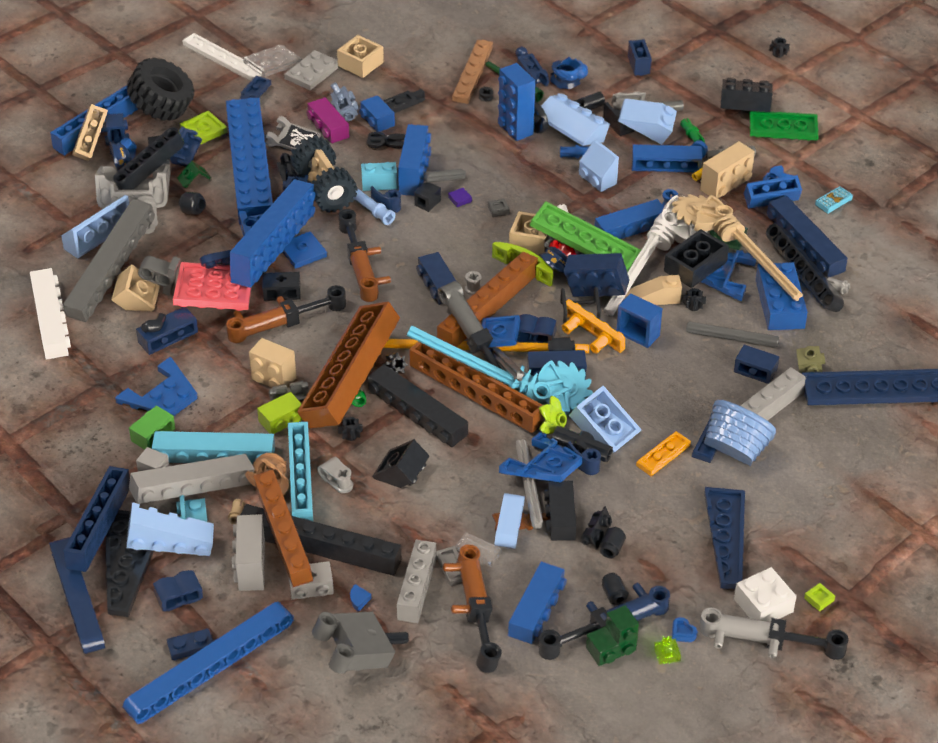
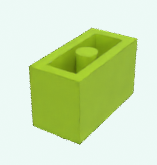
[257,392,303,434]

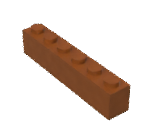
[253,469,313,588]

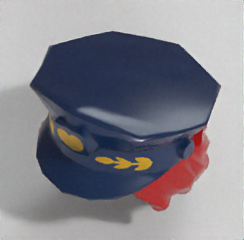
[539,240,577,274]

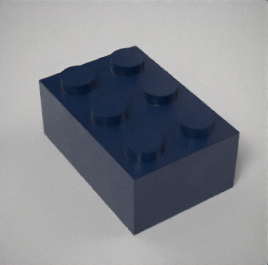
[564,253,630,297]

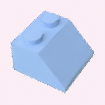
[579,140,619,192]

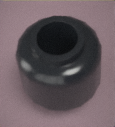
[179,192,206,215]

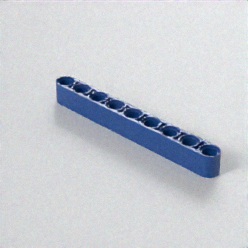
[123,602,294,724]

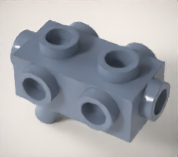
[330,82,360,121]

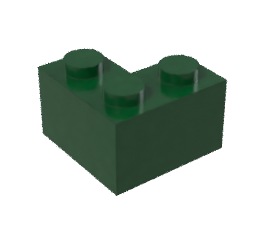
[586,605,639,666]

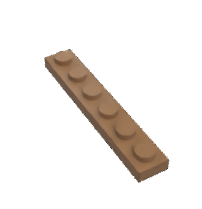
[452,39,493,104]

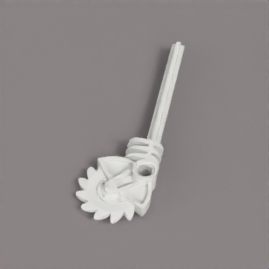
[603,195,708,316]

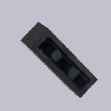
[544,481,576,541]

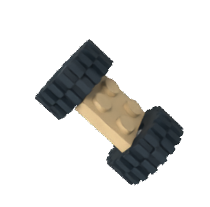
[290,136,358,213]

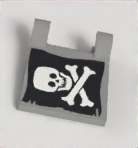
[265,116,321,150]

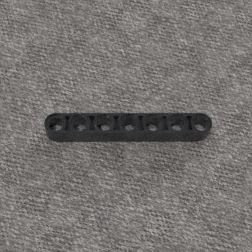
[766,224,844,312]

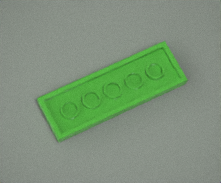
[529,202,641,272]

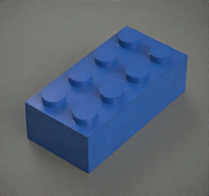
[498,63,535,141]
[398,124,431,196]
[755,262,808,330]

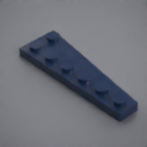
[704,487,745,589]

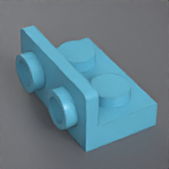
[176,495,207,522]

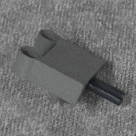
[312,611,409,674]

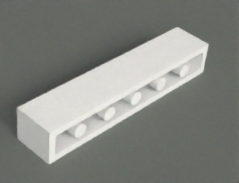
[30,268,71,359]

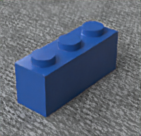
[744,175,802,209]

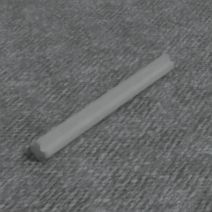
[516,439,543,529]

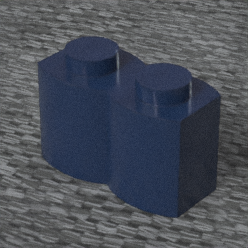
[517,314,556,343]
[153,570,203,611]

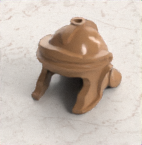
[245,453,291,497]

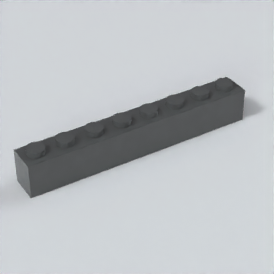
[63,199,155,322]

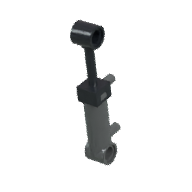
[438,281,516,390]

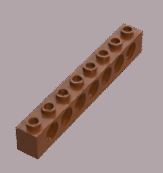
[409,341,544,434]

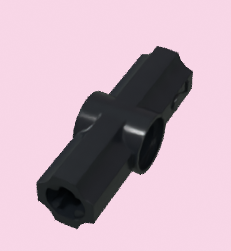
[552,426,613,462]

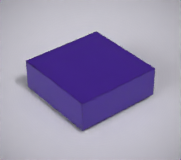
[448,188,472,207]

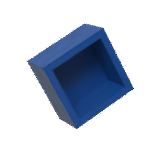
[617,293,663,348]

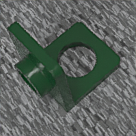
[177,161,211,188]

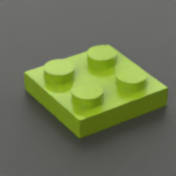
[180,111,228,145]

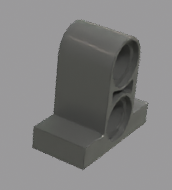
[138,256,180,296]

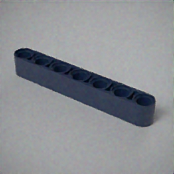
[49,537,105,654]

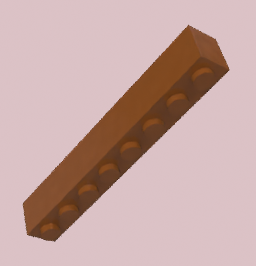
[437,252,538,347]

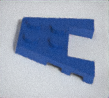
[701,250,757,301]
[115,357,198,416]
[499,432,582,482]

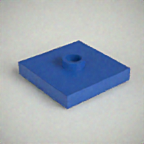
[283,231,327,269]
[482,315,520,348]

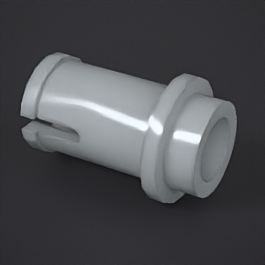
[827,277,850,294]

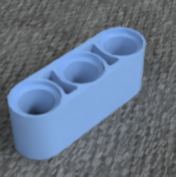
[495,493,525,549]

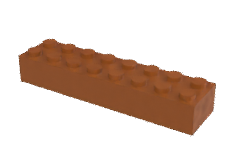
[297,301,400,428]

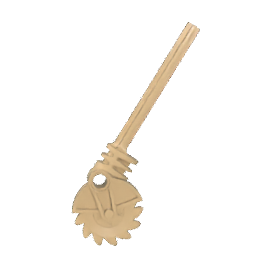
[672,194,803,301]

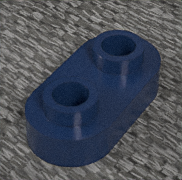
[199,250,231,269]

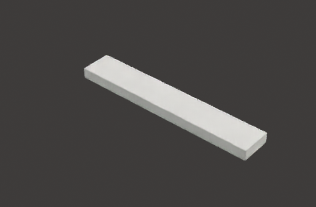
[182,33,264,81]

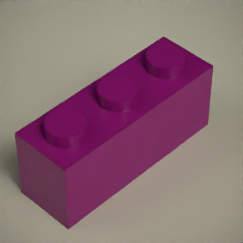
[306,97,349,144]

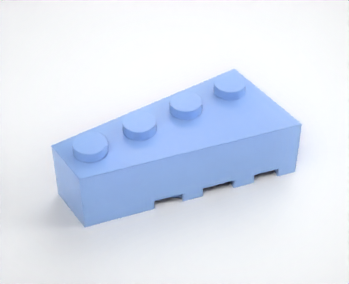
[126,502,214,556]

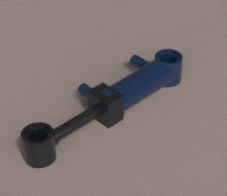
[539,583,670,660]

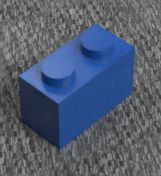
[359,95,395,132]

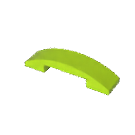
[492,242,553,287]

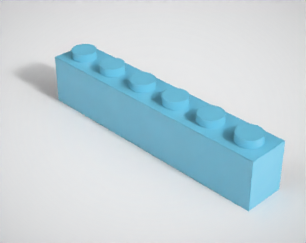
[288,422,313,521]
[152,431,275,464]

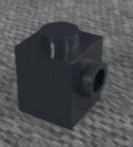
[414,181,441,212]

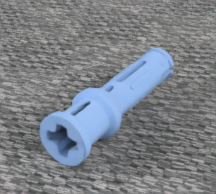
[353,189,395,225]

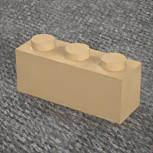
[72,104,108,161]

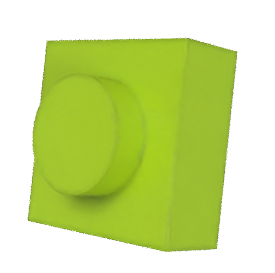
[804,583,835,611]

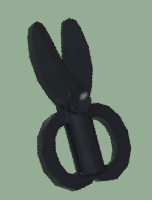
[366,132,405,148]

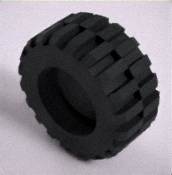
[127,58,195,121]

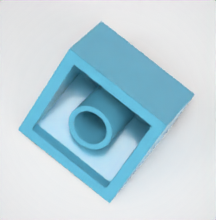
[361,162,397,191]

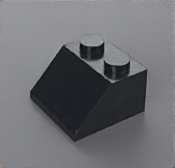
[372,439,430,488]

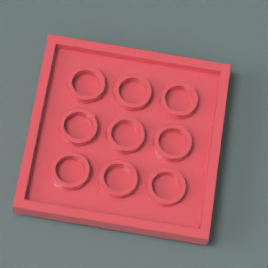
[173,262,252,311]

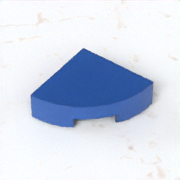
[350,584,372,612]

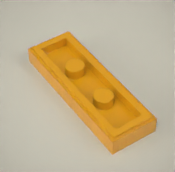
[636,431,691,476]

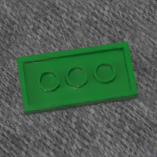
[750,111,818,140]

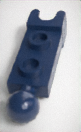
[515,47,549,88]

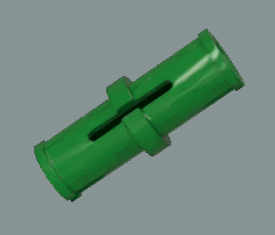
[680,118,705,142]

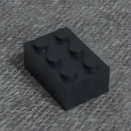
[720,78,773,112]
[664,229,729,288]

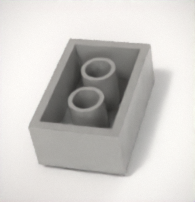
[232,514,265,591]

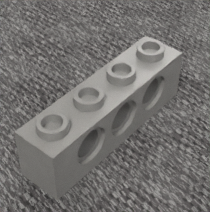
[397,540,436,623]

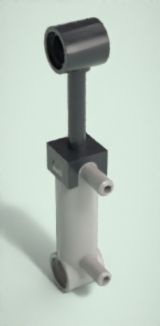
[699,608,849,660]

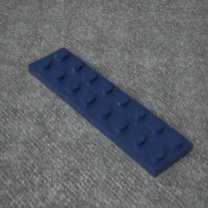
[802,369,938,405]

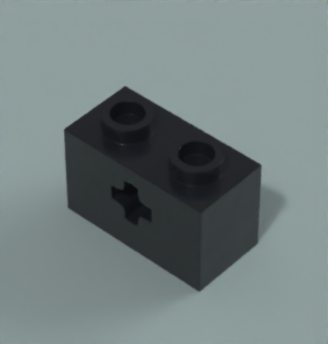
[263,272,301,301]

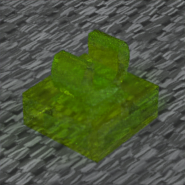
[654,636,681,665]

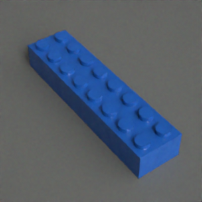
[230,179,315,288]

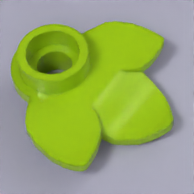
[539,396,567,434]

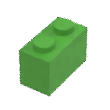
[129,405,175,450]

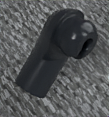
[141,313,167,333]

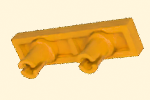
[561,299,625,354]

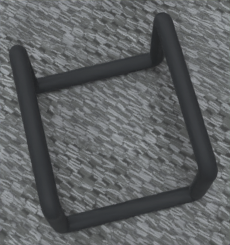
[560,287,601,327]

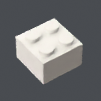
[734,567,796,622]

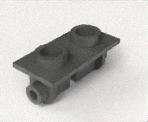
[268,380,309,401]

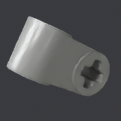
[318,457,353,494]

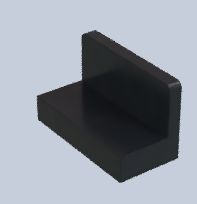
[603,102,634,136]

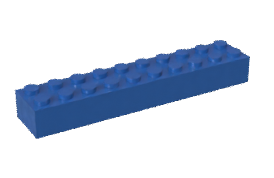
[226,98,273,225]

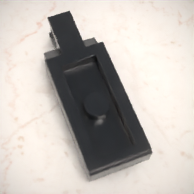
[383,89,425,113]

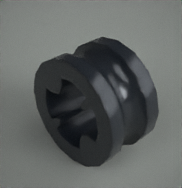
[479,87,494,102]

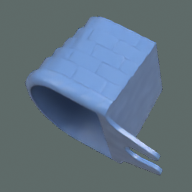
[704,400,776,466]

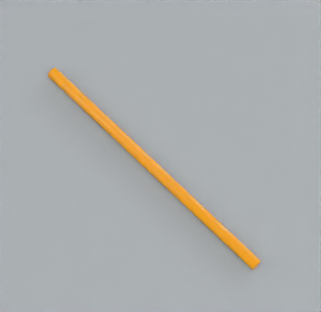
[383,339,589,354]

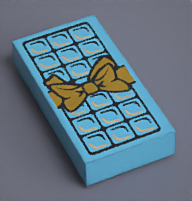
[815,186,853,214]

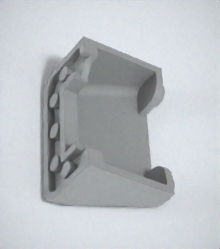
[95,164,170,209]

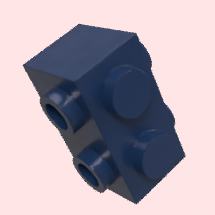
[103,113,130,154]

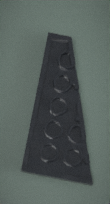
[106,510,154,617]

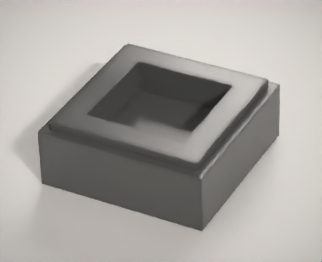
[488,198,510,217]

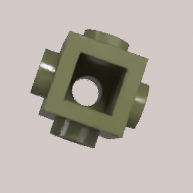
[796,346,826,374]

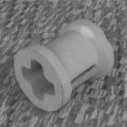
[465,271,482,295]

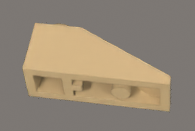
[624,275,682,305]

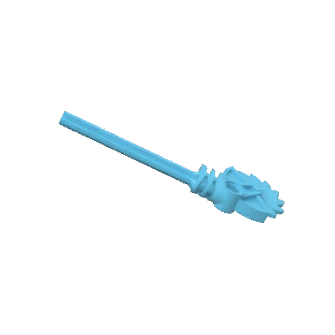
[407,326,593,416]

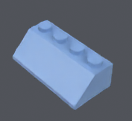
[541,93,610,146]
[61,195,129,258]

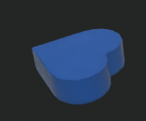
[672,617,697,642]

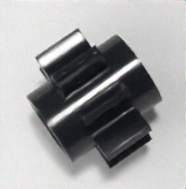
[769,37,790,58]
[683,288,706,311]
[382,352,408,374]
[338,417,363,441]

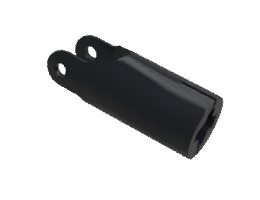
[575,91,605,110]

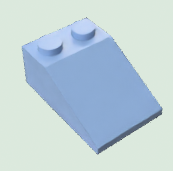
[618,99,677,145]
[569,386,641,453]

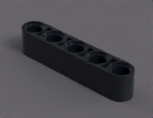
[113,127,185,190]

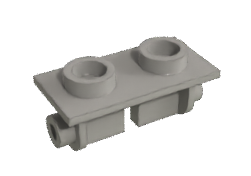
[611,92,646,110]

